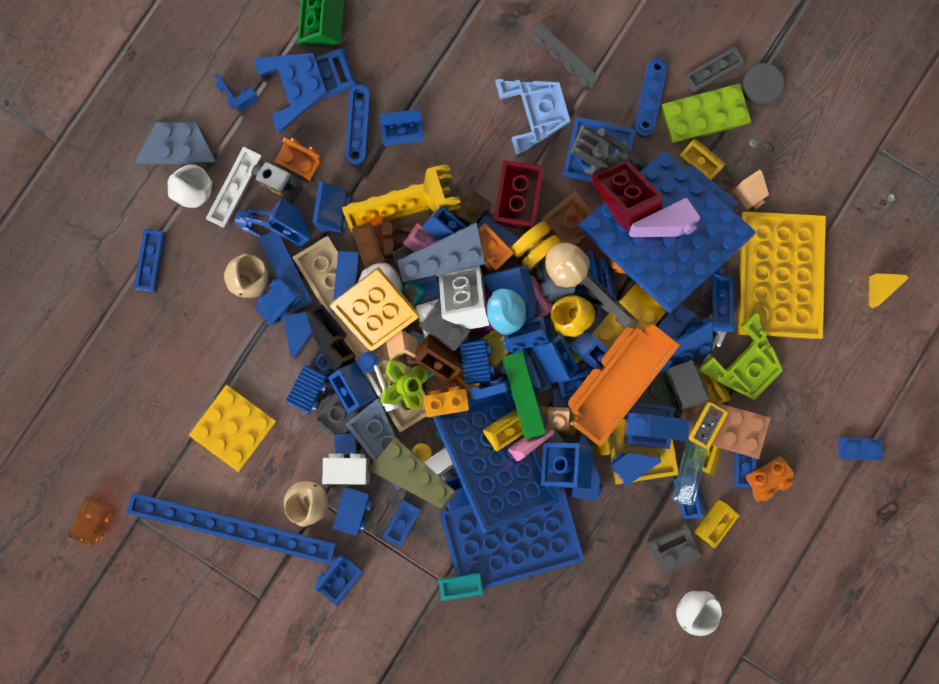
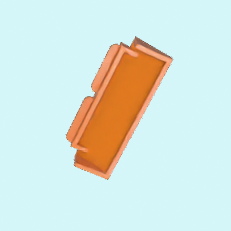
[568,324,680,447]

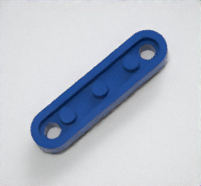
[634,58,667,138]
[345,85,370,166]

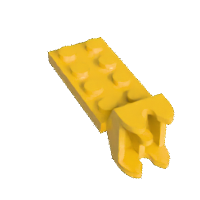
[342,165,461,233]

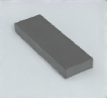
[682,46,746,94]

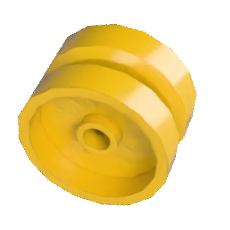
[511,221,563,272]

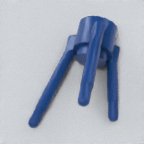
[235,209,271,238]

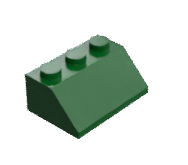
[297,0,344,47]

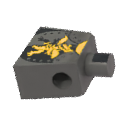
[251,162,303,204]

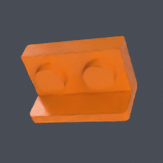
[274,137,322,182]
[478,223,514,272]

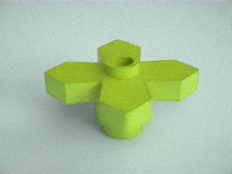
[381,361,428,410]

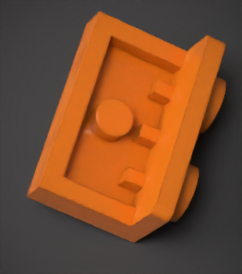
[746,456,794,503]

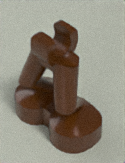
[381,218,414,258]

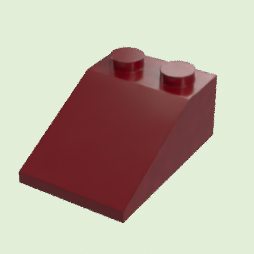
[591,159,663,231]

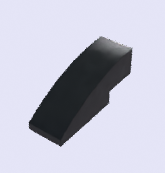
[306,304,356,372]

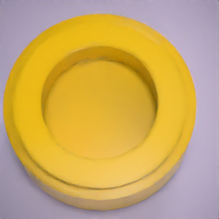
[412,443,432,462]

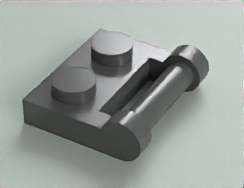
[647,523,702,575]

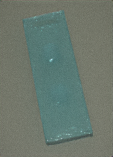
[671,441,707,505]

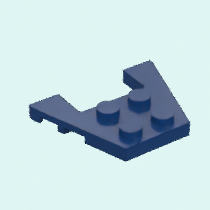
[253,53,328,133]

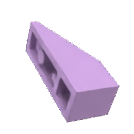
[629,198,700,237]

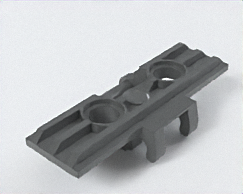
[570,125,649,175]

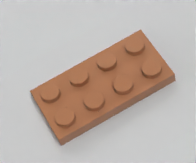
[680,400,771,459]

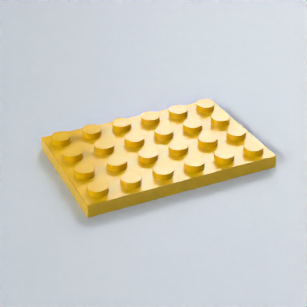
[738,211,826,339]

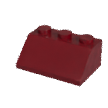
[493,160,544,231]

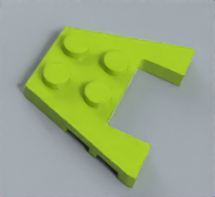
[699,312,783,400]

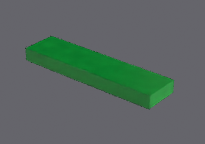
[502,351,546,439]

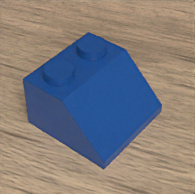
[313,181,351,234]
[657,304,702,339]
[541,443,593,489]

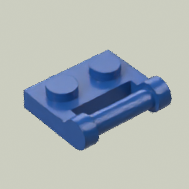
[317,48,359,99]
[469,375,511,400]

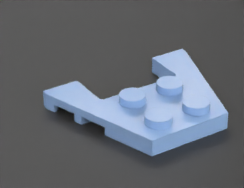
[495,79,570,157]

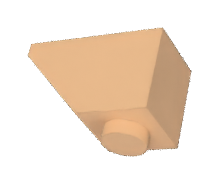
[733,170,769,210]
[386,330,420,370]

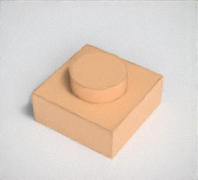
[548,407,570,430]

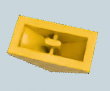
[869,273,909,308]

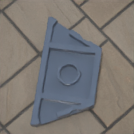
[136,122,216,165]

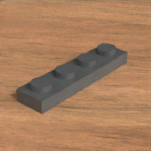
[534,23,599,89]
[579,272,639,328]

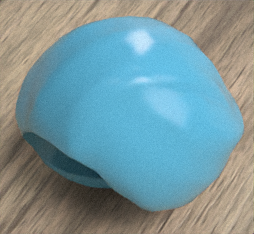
[486,289,526,335]

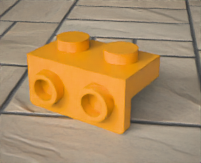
[423,386,469,417]

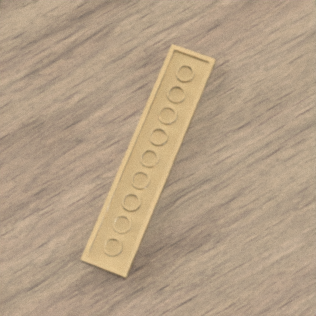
[293,236,427,433]

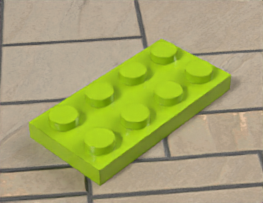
[661,83,751,144]

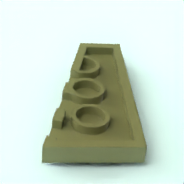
[368,437,457,509]

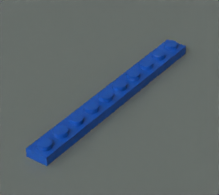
[126,492,337,565]

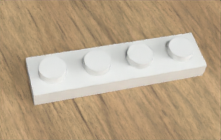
[206,147,263,229]

